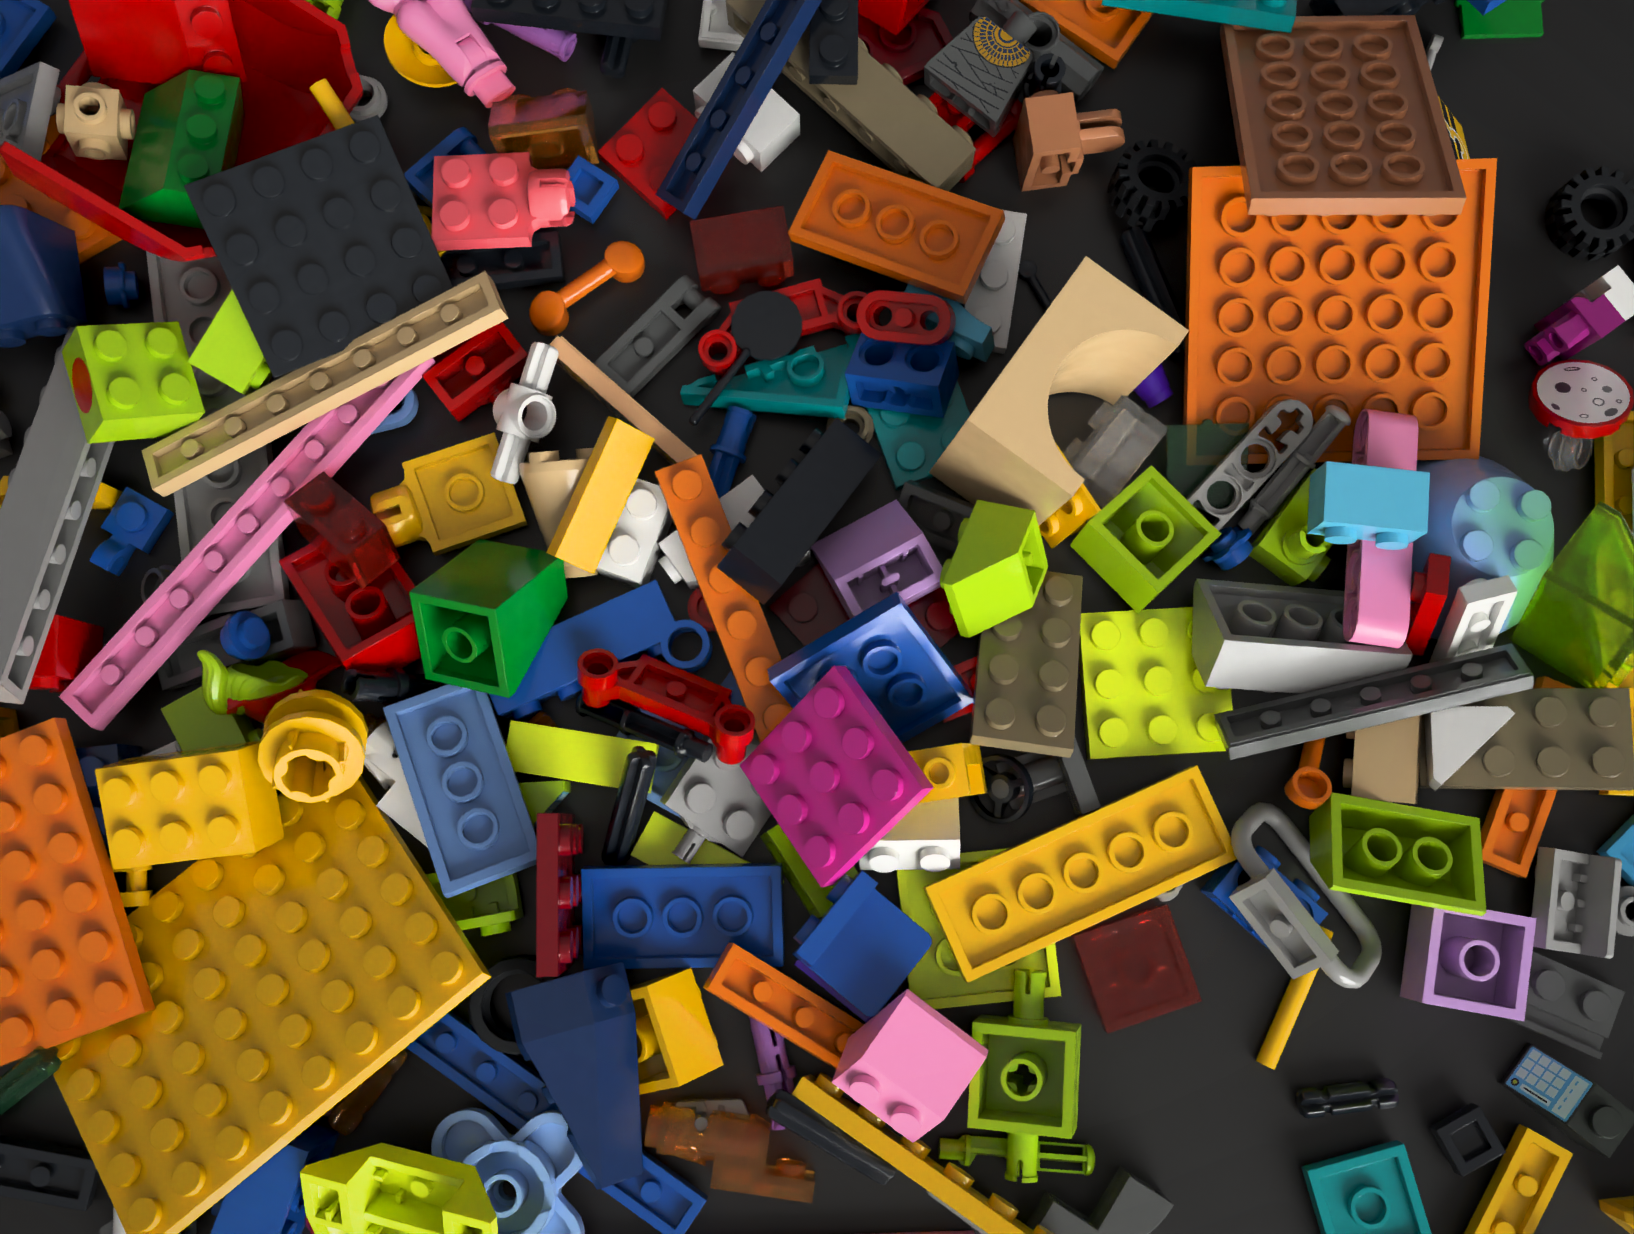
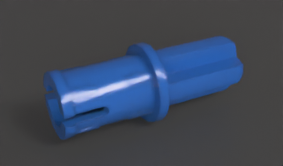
[708,406,757,499]

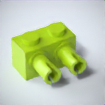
[1249,468,1332,587]

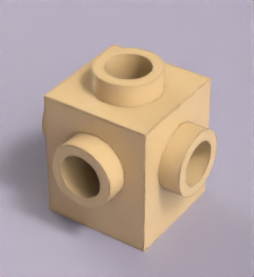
[56,82,135,161]

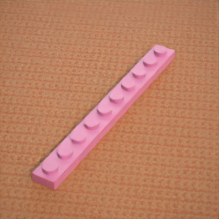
[59,358,436,731]

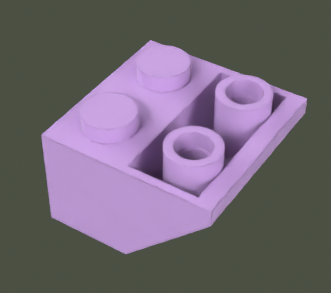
[811,500,942,619]

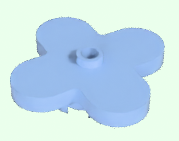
[431,1107,585,1234]

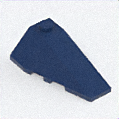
[505,962,643,1190]

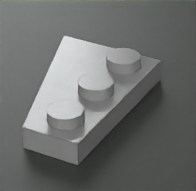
[0,61,61,162]

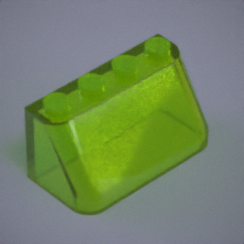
[1510,501,1634,688]

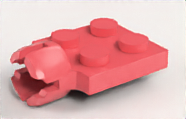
[431,152,575,251]

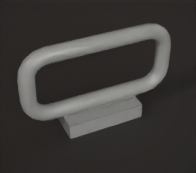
[1229,802,1382,989]

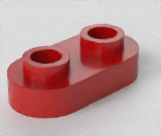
[856,290,956,346]

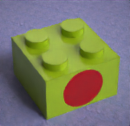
[62,321,205,444]

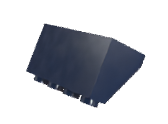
[0,205,88,348]

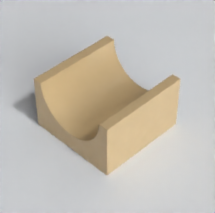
[929,256,1189,525]

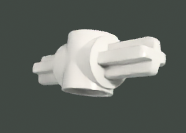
[490,342,559,484]

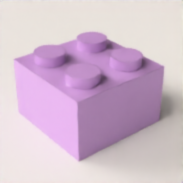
[1400,904,1537,1021]

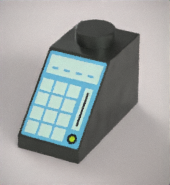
[1499,1043,1634,1158]

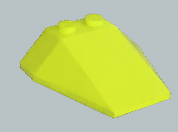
[300,1143,498,1234]

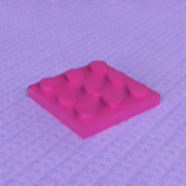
[739,666,934,888]

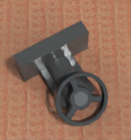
[969,738,1101,824]

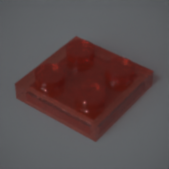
[1071,903,1202,1034]

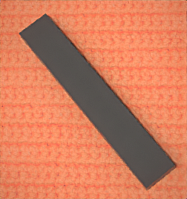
[1214,643,1534,760]

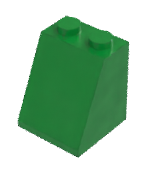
[409,539,568,698]

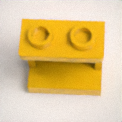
[908,743,987,803]

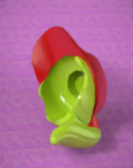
[197,650,341,723]

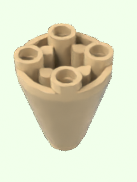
[519,448,598,578]

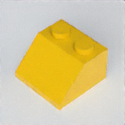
[630,968,724,1095]

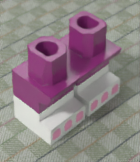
[1524,265,1634,366]

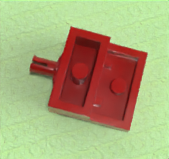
[422,322,528,422]

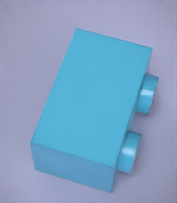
[1307,461,1430,550]

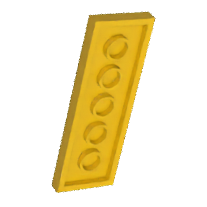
[923,765,1237,983]

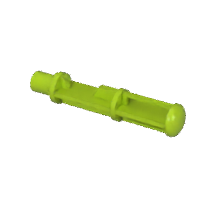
[938,1135,1096,1176]

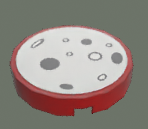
[1528,359,1634,439]

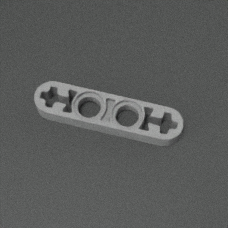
[1186,399,1313,531]

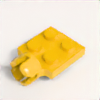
[370,432,528,556]

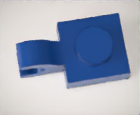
[90,487,175,576]

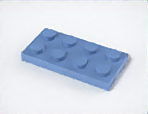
[383,684,537,898]

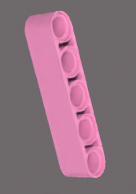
[1343,409,1418,648]

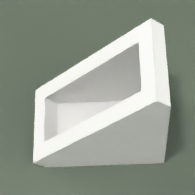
[1424,706,1515,791]

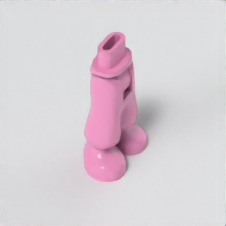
[368,0,516,108]

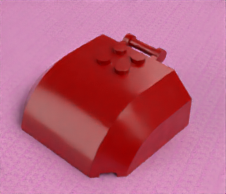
[0,0,363,262]

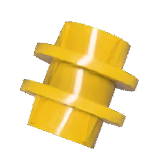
[258,689,368,803]

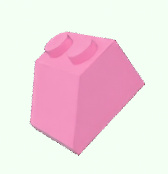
[832,989,989,1143]

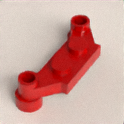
[698,278,867,375]
[577,648,755,765]

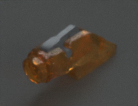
[645,1098,815,1203]

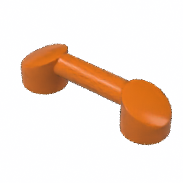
[529,241,645,336]
[1284,738,1332,810]

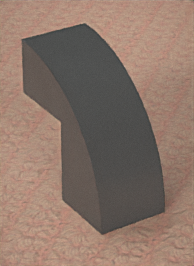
[1026,1165,1174,1234]

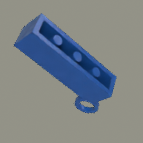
[489,580,713,721]

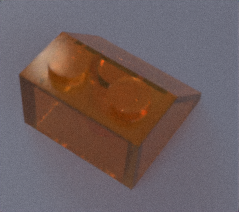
[488,88,599,170]

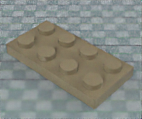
[969,571,1083,758]
[1419,688,1634,791]

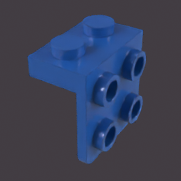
[792,870,932,1017]

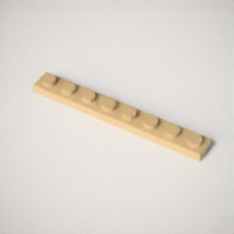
[141,271,508,497]

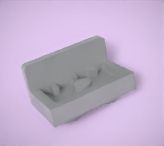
[1531,847,1622,959]

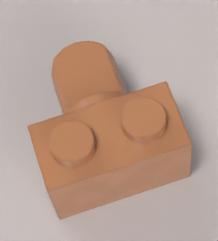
[1013,90,1125,192]

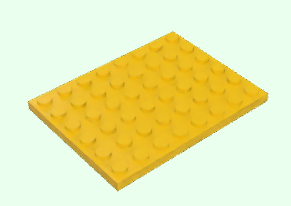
[42,775,491,1234]

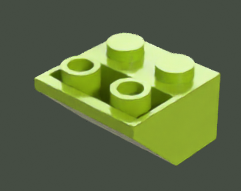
[940,499,1049,638]

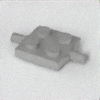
[660,731,771,864]

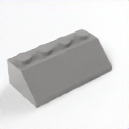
[1192,578,1413,694]

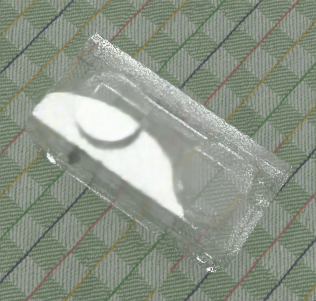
[1063,395,1168,510]

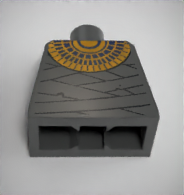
[924,11,1037,138]

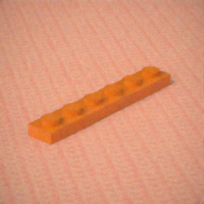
[655,454,793,743]

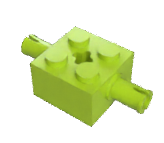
[967,969,1081,1183]

